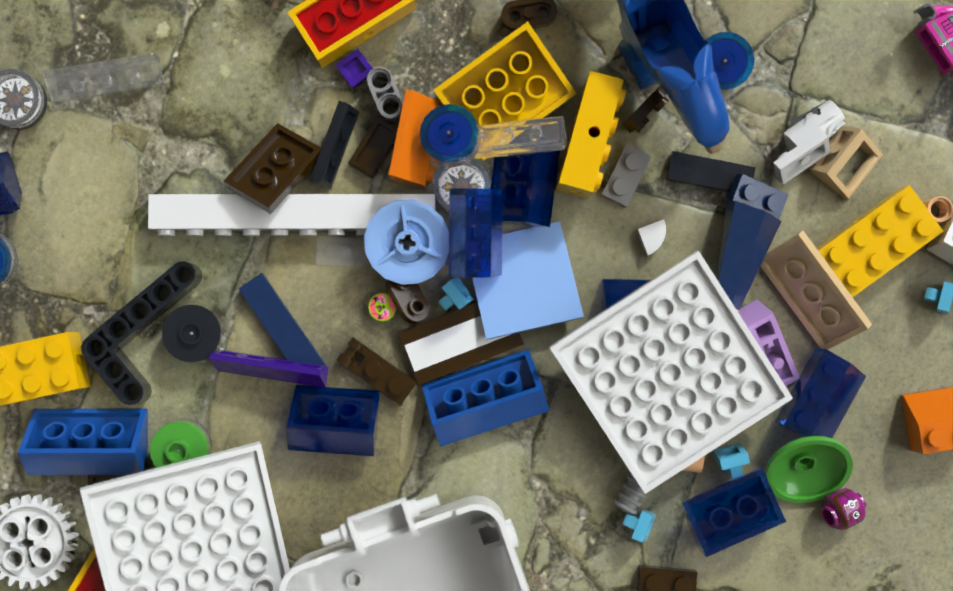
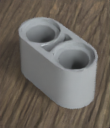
[367,67,403,124]

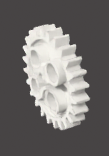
[0,494,79,589]

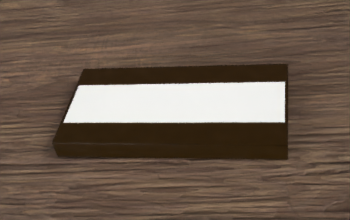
[398,302,524,386]

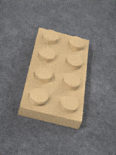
[761,230,872,352]

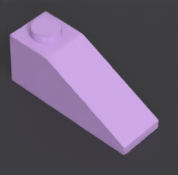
[738,299,800,386]

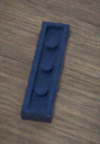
[239,273,327,366]

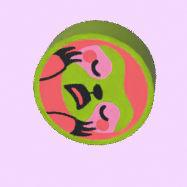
[368,293,397,321]

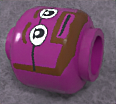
[821,488,866,531]

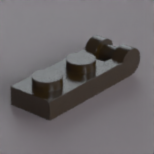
[336,337,417,406]

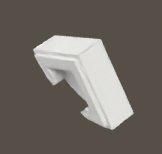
[637,219,666,256]

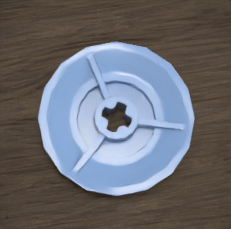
[364,200,450,284]

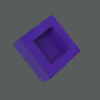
[335,48,373,90]

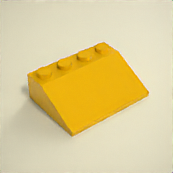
[433,22,577,161]

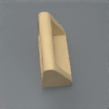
[808,125,883,200]

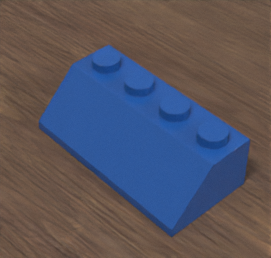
[421,349,549,446]
[18,409,148,475]

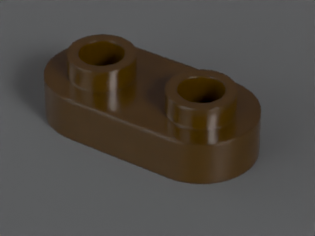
[501,0,557,31]
[622,86,669,133]
[385,279,429,324]

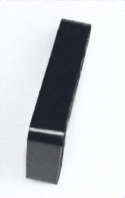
[81,261,202,405]

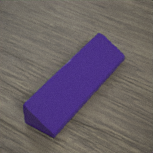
[209,350,329,387]

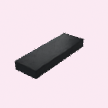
[309,101,359,190]
[666,151,756,192]

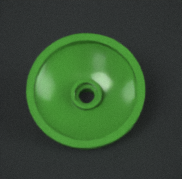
[765,436,853,503]

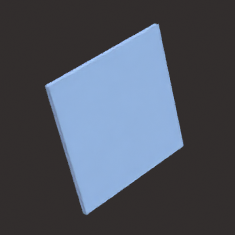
[464,221,584,340]

